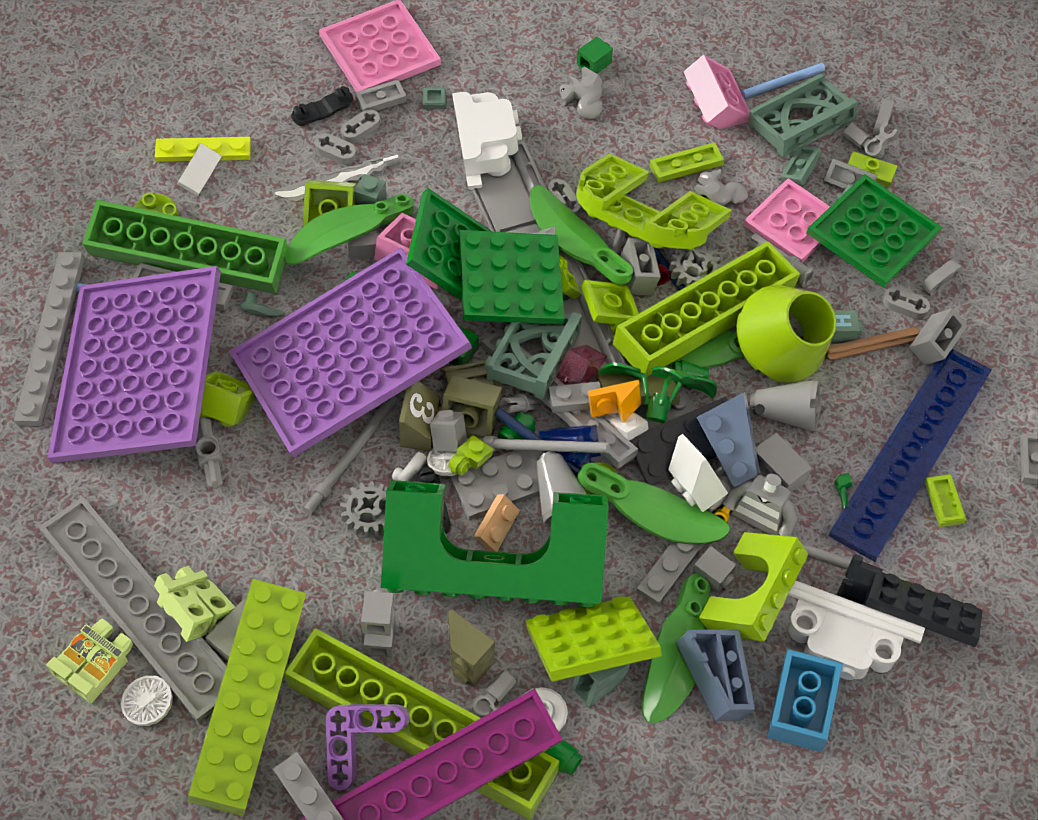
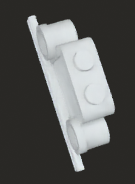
[452,92,522,190]
[788,581,925,680]

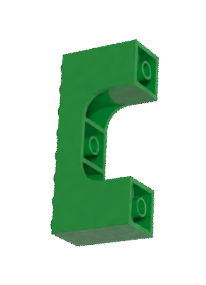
[381,480,609,607]

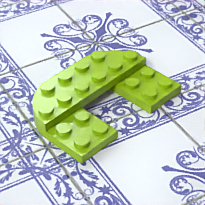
[576,153,732,250]

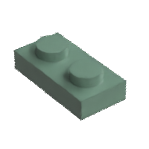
[780,146,822,187]

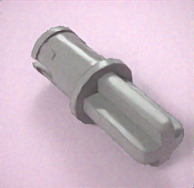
[499,394,542,414]

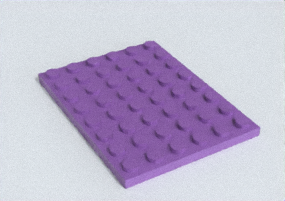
[229,247,472,458]
[47,266,221,463]

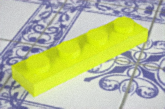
[155,137,251,162]

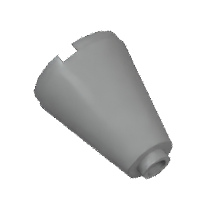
[750,380,820,431]
[537,451,587,528]

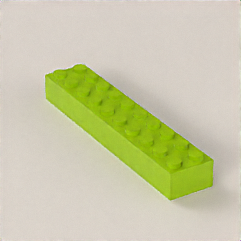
[285,628,559,820]

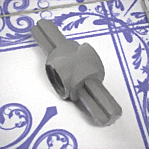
[196,418,223,489]

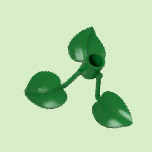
[598,363,718,423]

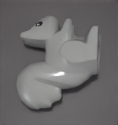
[560,67,603,119]
[694,169,748,206]

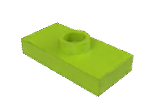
[848,151,897,187]
[924,474,967,528]

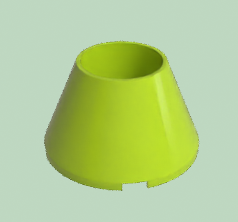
[737,285,836,383]

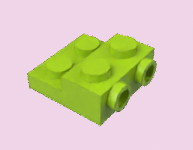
[581,280,639,332]

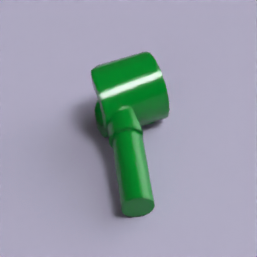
[834,473,852,510]

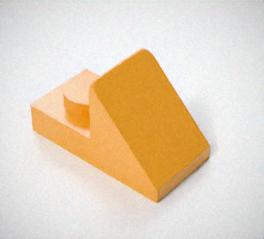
[588,380,641,423]

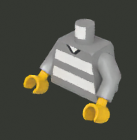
[714,474,797,537]

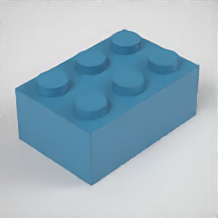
[766,649,843,752]

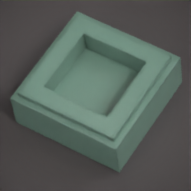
[423,87,446,109]

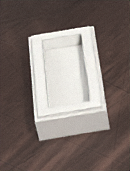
[177,144,222,196]

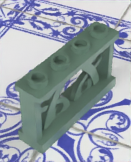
[749,73,858,158]
[485,312,582,400]

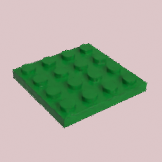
[807,174,942,288]
[406,188,493,300]
[458,230,565,324]

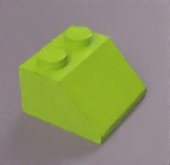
[303,180,357,227]
[200,371,257,427]

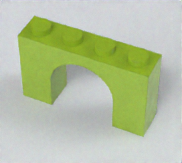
[699,532,808,642]

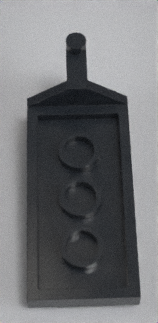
[629,397,765,485]
[836,554,982,647]

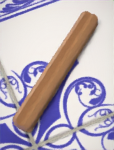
[826,327,920,361]

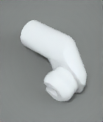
[392,452,427,481]

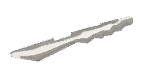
[274,154,400,202]

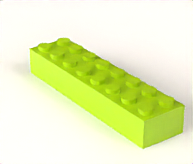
[613,241,800,377]
[187,579,307,816]

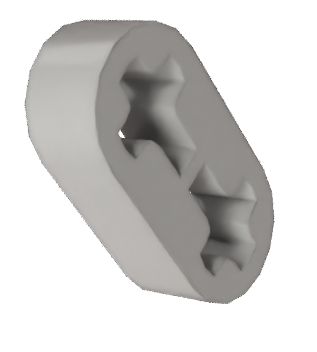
[872,98,894,136]
[341,109,380,144]
[314,133,356,165]
[548,179,581,216]
[922,259,963,296]
[883,287,930,319]

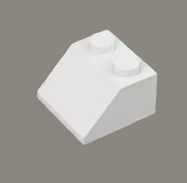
[668,434,728,512]

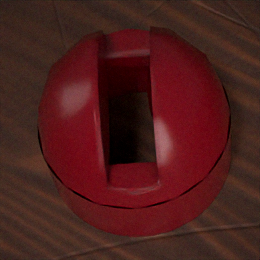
[657,264,670,286]

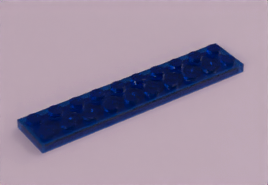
[828,349,992,562]

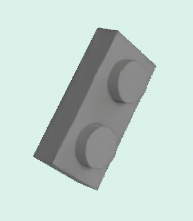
[355,80,407,111]
[824,158,878,189]
[548,382,601,413]
[1020,433,1038,484]

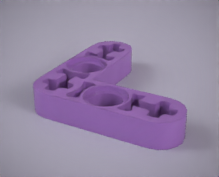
[326,704,409,790]

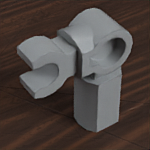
[843,122,899,159]
[472,670,516,718]

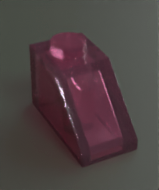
[556,344,607,385]

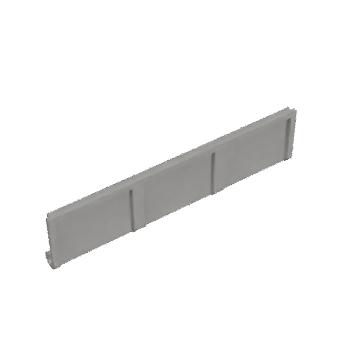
[461,141,629,385]

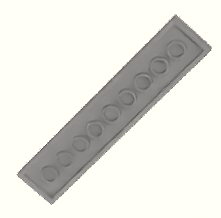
[449,390,695,520]
[38,497,226,723]

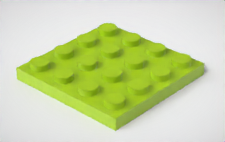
[525,596,662,682]

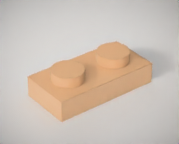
[474,494,520,551]

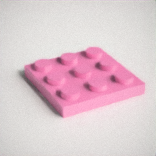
[743,178,830,263]

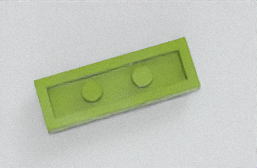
[649,142,724,183]

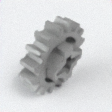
[669,246,723,287]
[340,481,386,538]

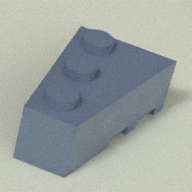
[697,392,760,487]
[676,630,755,721]

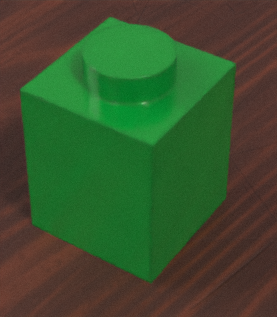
[577,36,613,74]

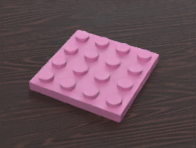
[319,0,441,92]

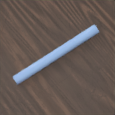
[741,63,825,99]

